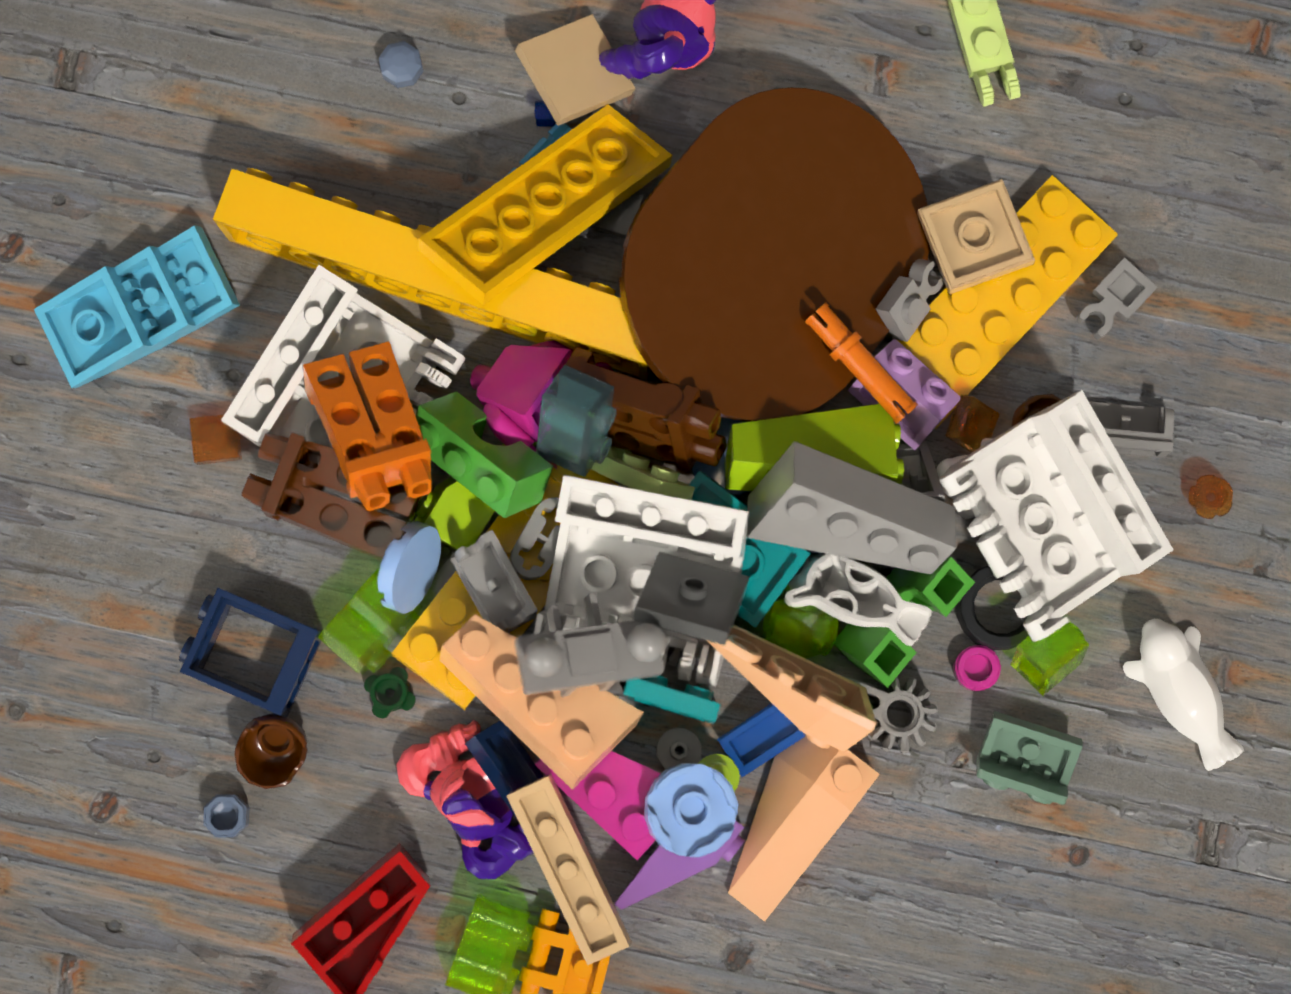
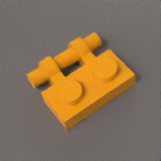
[518,908,611,994]

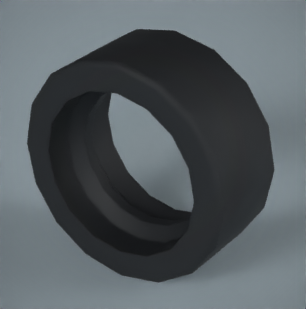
[956,565,1031,650]

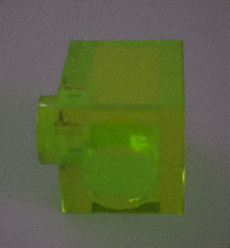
[1010,622,1090,696]

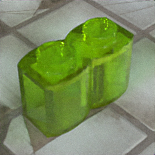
[317,568,423,675]
[445,894,536,994]

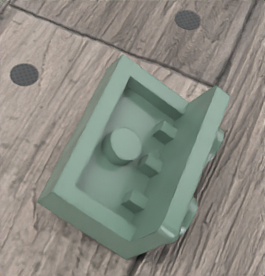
[976,711,1083,805]

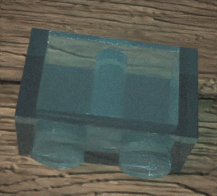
[536,365,616,477]

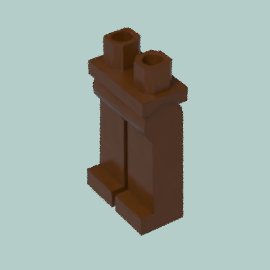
[555,347,727,473]
[242,432,422,562]

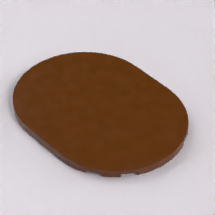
[619,87,930,422]

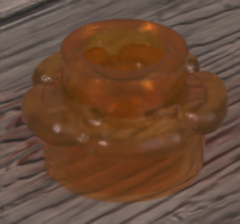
[1188,475,1233,519]

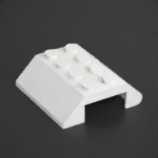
[221,265,466,506]
[939,390,1173,642]
[534,475,749,687]

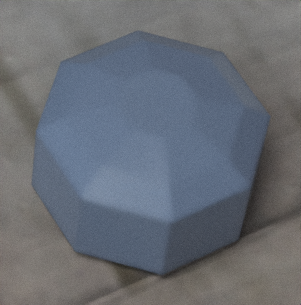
[379,41,423,88]
[203,794,249,837]

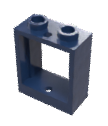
[179,588,325,717]

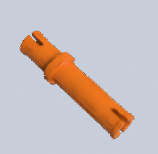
[805,302,918,424]

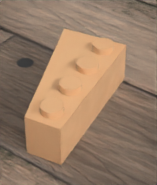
[439,614,643,790]

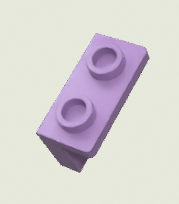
[848,339,961,450]

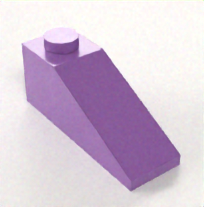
[614,821,745,910]

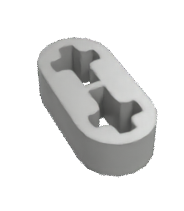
[509,497,560,580]

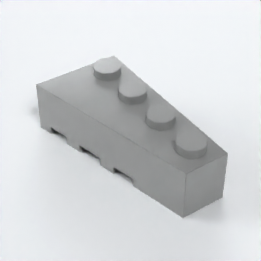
[747,441,957,574]

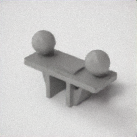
[514,592,667,697]

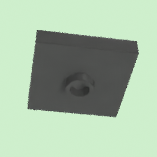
[633,551,749,645]

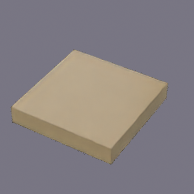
[515,14,636,126]
[917,179,1035,295]

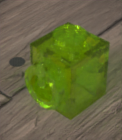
[763,599,838,659]

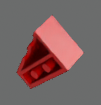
[291,843,430,994]

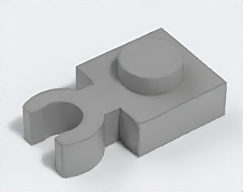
[1077,257,1158,340]
[876,259,944,342]

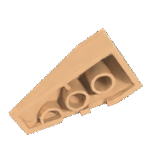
[708,624,877,752]
[728,737,880,922]

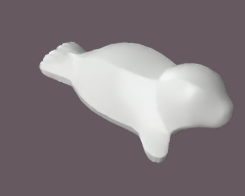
[784,553,932,646]
[1123,619,1244,771]

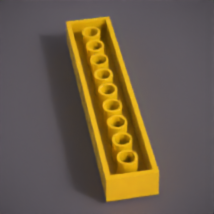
[213,168,651,380]

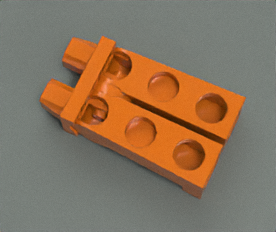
[303,341,431,511]

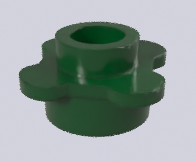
[364,667,416,719]

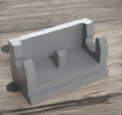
[1088,400,1174,458]
[450,530,538,633]

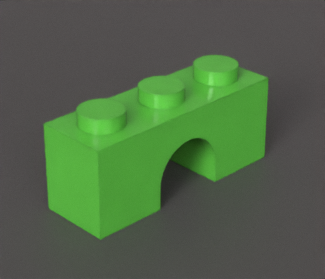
[416,391,553,518]
[832,556,975,688]

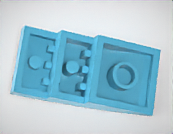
[34,226,240,388]

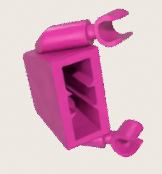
[470,340,613,469]

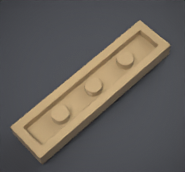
[507,774,632,965]

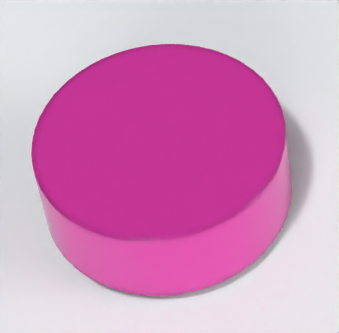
[953,645,1001,691]

